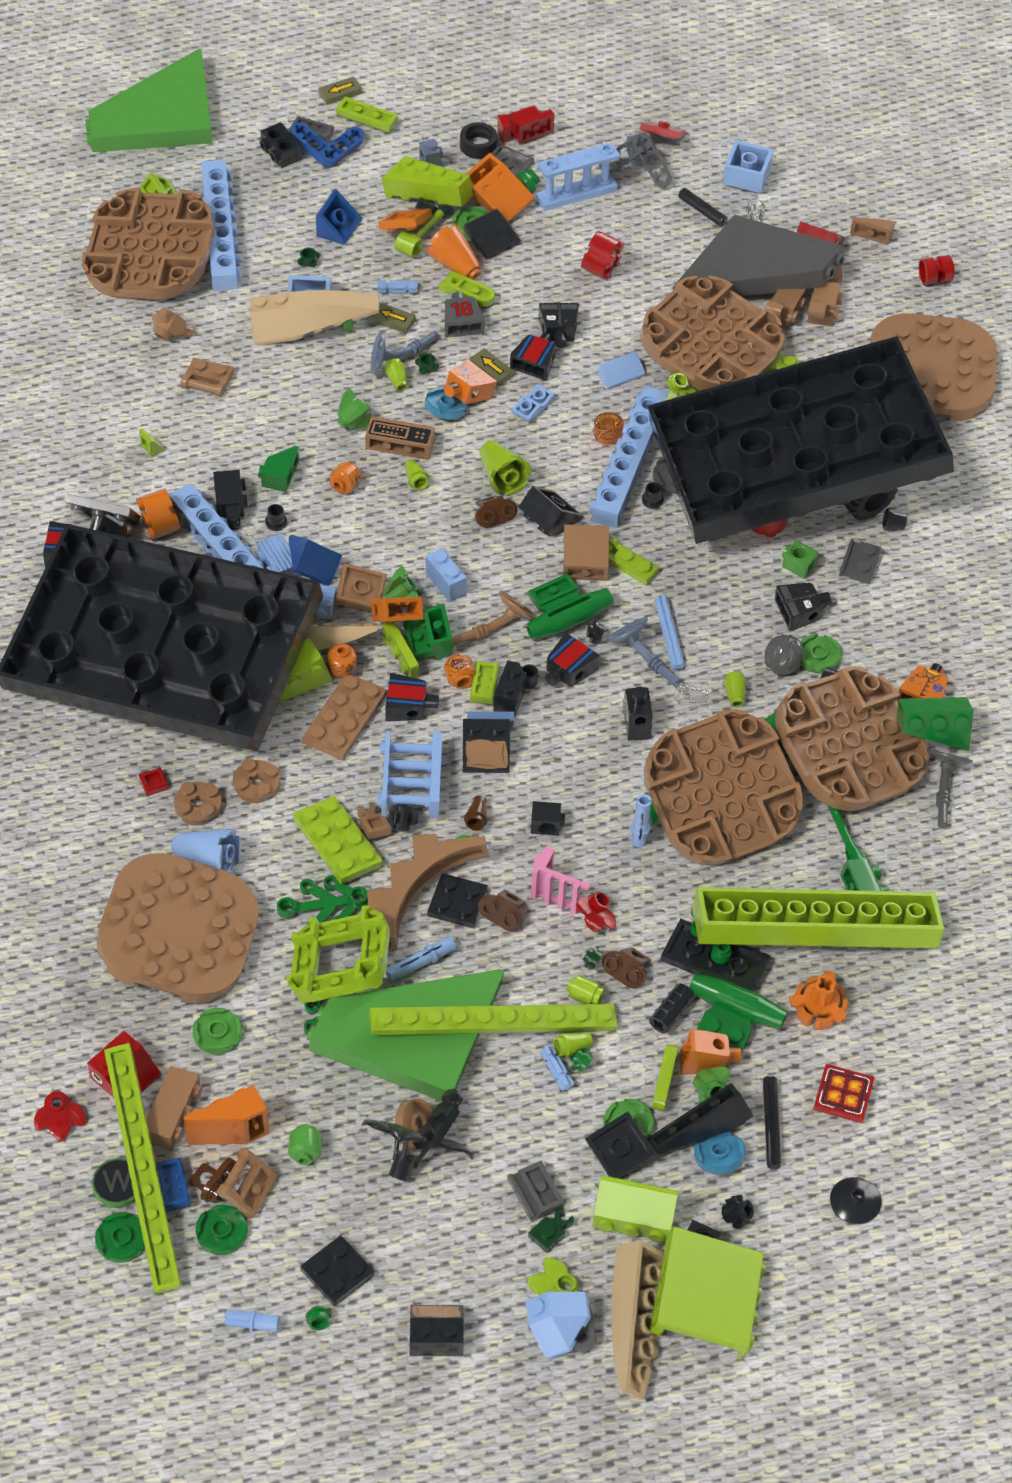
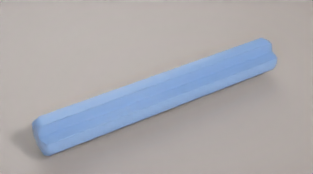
[655,595,684,670]

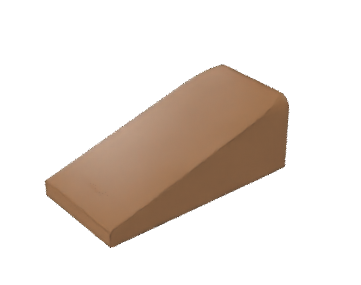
[850,217,895,245]

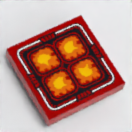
[813,1064,875,1124]

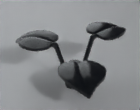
[362,1119,474,1181]

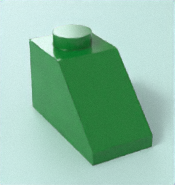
[258,446,300,492]

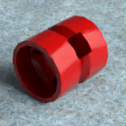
[918,255,955,285]

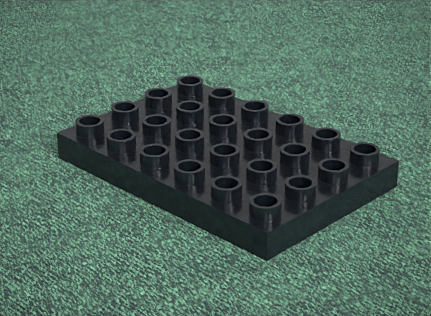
[647,336,954,544]
[0,523,323,751]

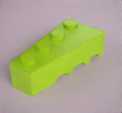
[279,638,333,703]

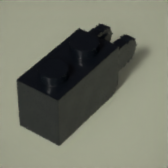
[213,469,248,530]

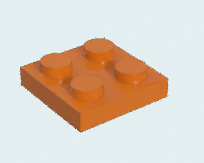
[378,208,432,232]

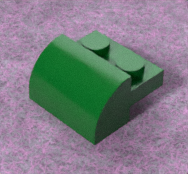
[403,604,454,661]

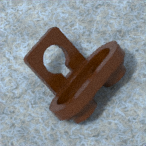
[475,495,517,528]
[478,889,525,932]
[602,947,651,989]
[189,1157,236,1203]

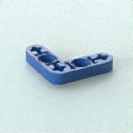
[290,122,365,168]

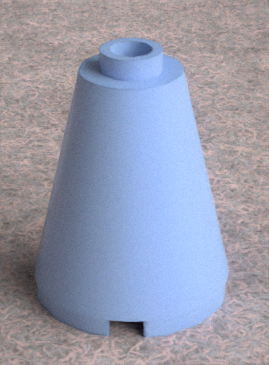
[171,829,241,874]

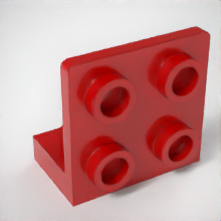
[506,105,555,144]

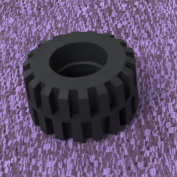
[844,488,898,520]

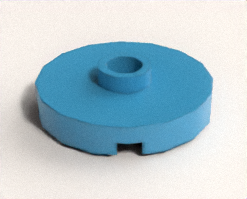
[425,387,467,420]
[694,1132,745,1174]

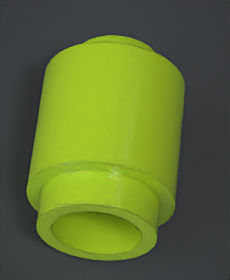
[566,975,605,1004]

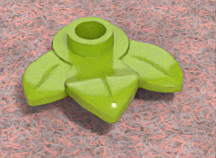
[526,1257,579,1296]

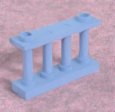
[536,142,620,211]
[377,731,442,818]

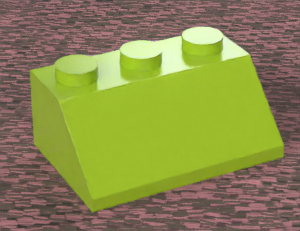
[593,1175,678,1243]

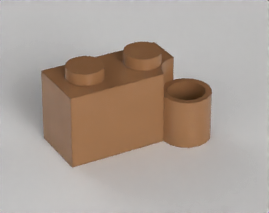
[807,282,843,327]
[765,289,807,329]

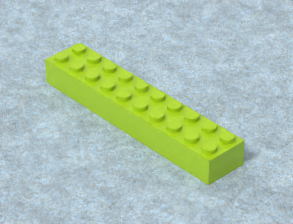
[692,887,944,948]

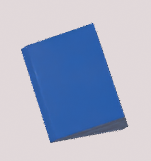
[316,189,362,245]
[289,535,342,586]

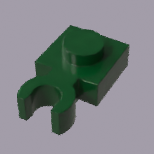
[528,1207,574,1253]

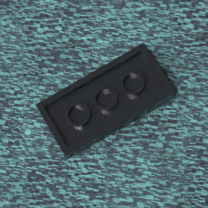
[660,918,770,992]

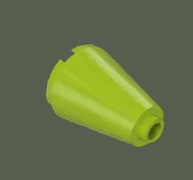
[479,441,531,496]

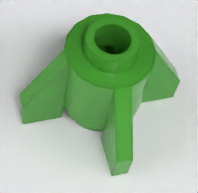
[337,388,374,430]
[383,566,424,607]
[692,1066,731,1104]

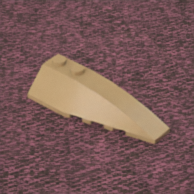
[250,290,380,345]
[305,623,378,650]
[611,1240,664,1400]

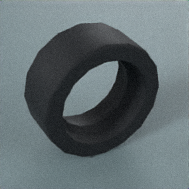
[460,122,498,159]

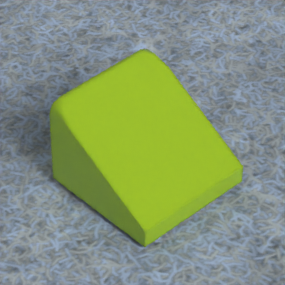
[139,428,165,457]

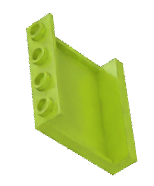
[650,1227,765,1358]

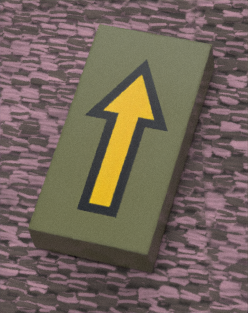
[318,76,362,105]
[369,302,416,334]
[469,348,514,386]

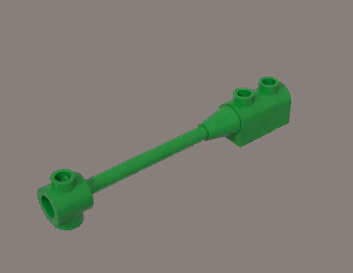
[827,805,889,891]

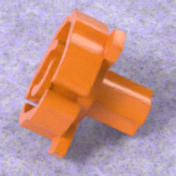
[789,970,849,1030]

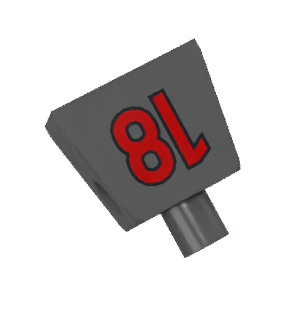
[444,292,485,338]

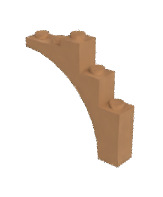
[367,834,488,951]

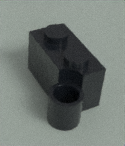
[493,660,538,717]

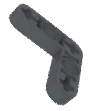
[599,133,672,187]

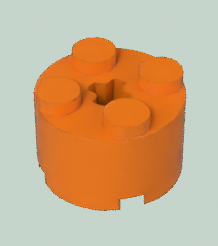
[136,489,181,540]

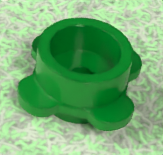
[570,1047,593,1072]

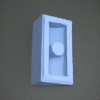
[598,352,646,389]

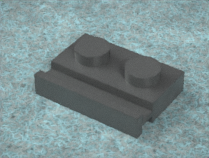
[839,539,882,584]
[507,1161,565,1221]

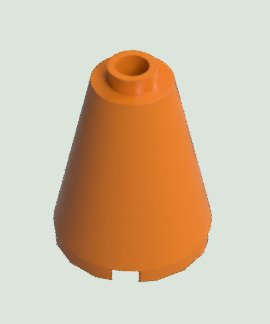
[426,224,481,280]

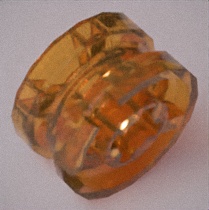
[593,412,624,445]

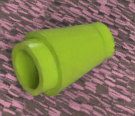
[384,358,408,391]
[405,460,429,490]
[723,671,746,707]
[554,1032,593,1058]

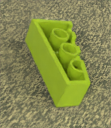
[381,156,474,207]

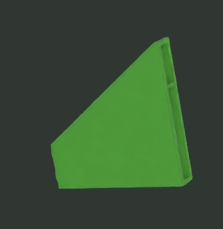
[85,49,212,153]
[307,969,505,1101]

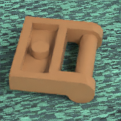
[180,357,234,397]
[216,1148,278,1218]

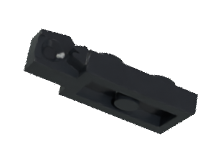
[413,1088,463,1150]

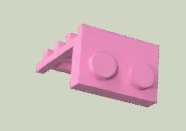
[531,846,590,914]

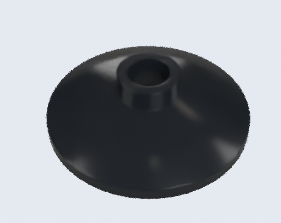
[830,1177,882,1224]

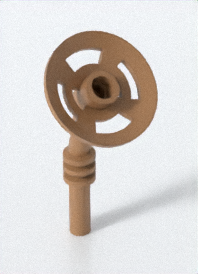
[453,591,537,645]

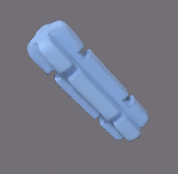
[377,280,418,293]
[541,1046,574,1091]

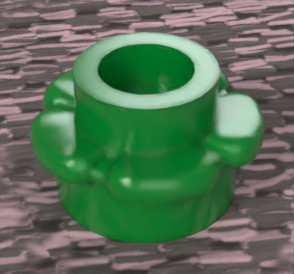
[305,1306,332,1330]

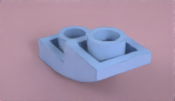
[511,384,555,422]

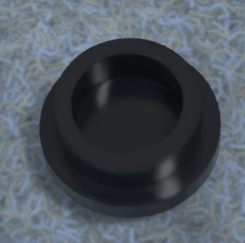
[586,621,604,643]

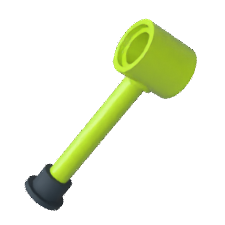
[394,204,453,258]

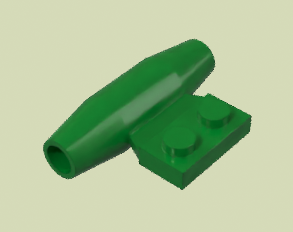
[526,573,614,641]
[689,973,788,1054]

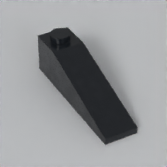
[647,1083,753,1154]

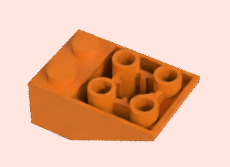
[466,153,535,223]
[183,1085,269,1145]

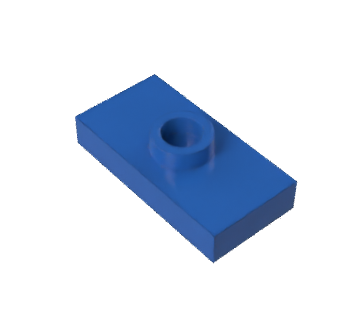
[156,1157,191,1212]

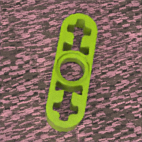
[652,1044,679,1112]

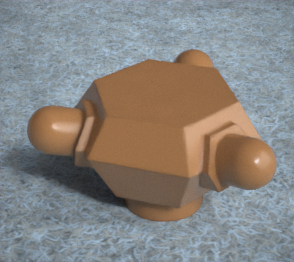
[152,308,194,342]

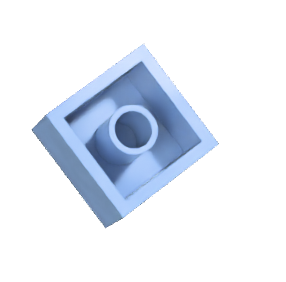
[723,140,774,193]

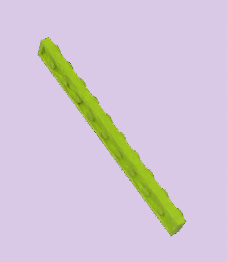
[369,1004,617,1035]
[104,1043,182,1295]

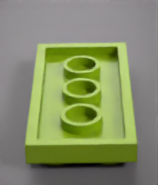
[293,796,383,884]

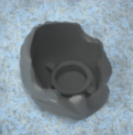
[764,635,803,675]

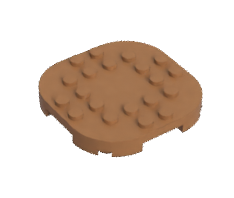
[82,188,215,299]
[640,275,785,391]
[870,313,997,421]
[775,667,929,811]
[644,709,803,865]
[97,853,258,1004]

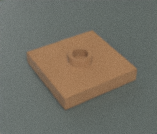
[334,563,387,613]

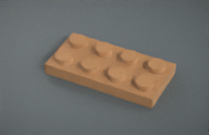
[302,674,387,761]

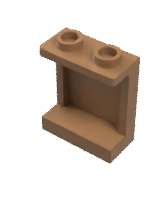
[563,524,609,581]

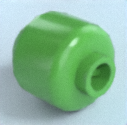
[288,1124,322,1165]

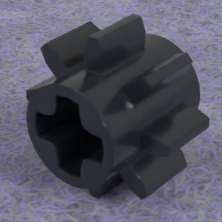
[388,804,418,831]
[721,1195,754,1229]

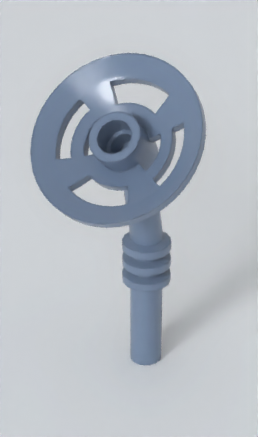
[371,331,439,374]
[607,617,681,687]

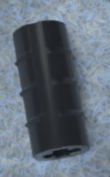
[649,983,694,1033]

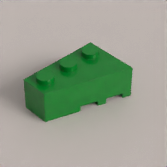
[897,697,974,751]

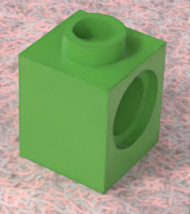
[782,540,819,579]

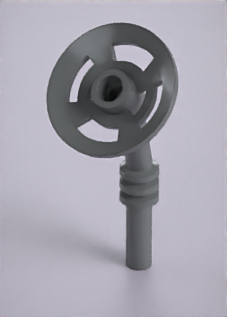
[927,748,973,828]

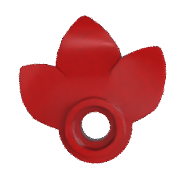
[576,891,616,932]
[34,1091,86,1141]

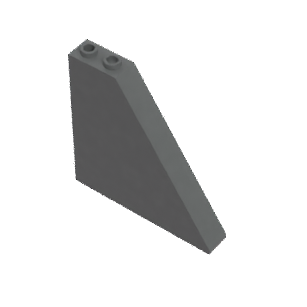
[673,214,845,296]

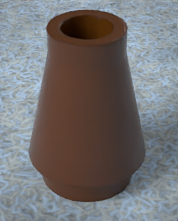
[464,795,488,831]

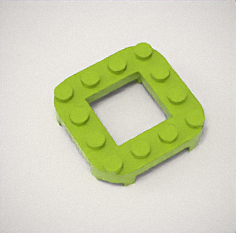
[286,906,390,1004]

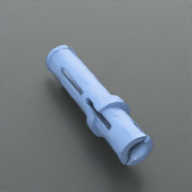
[631,794,652,847]
[385,936,456,983]

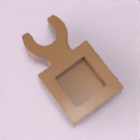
[357,802,391,839]

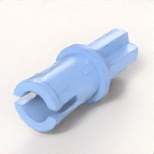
[225,1310,279,1332]

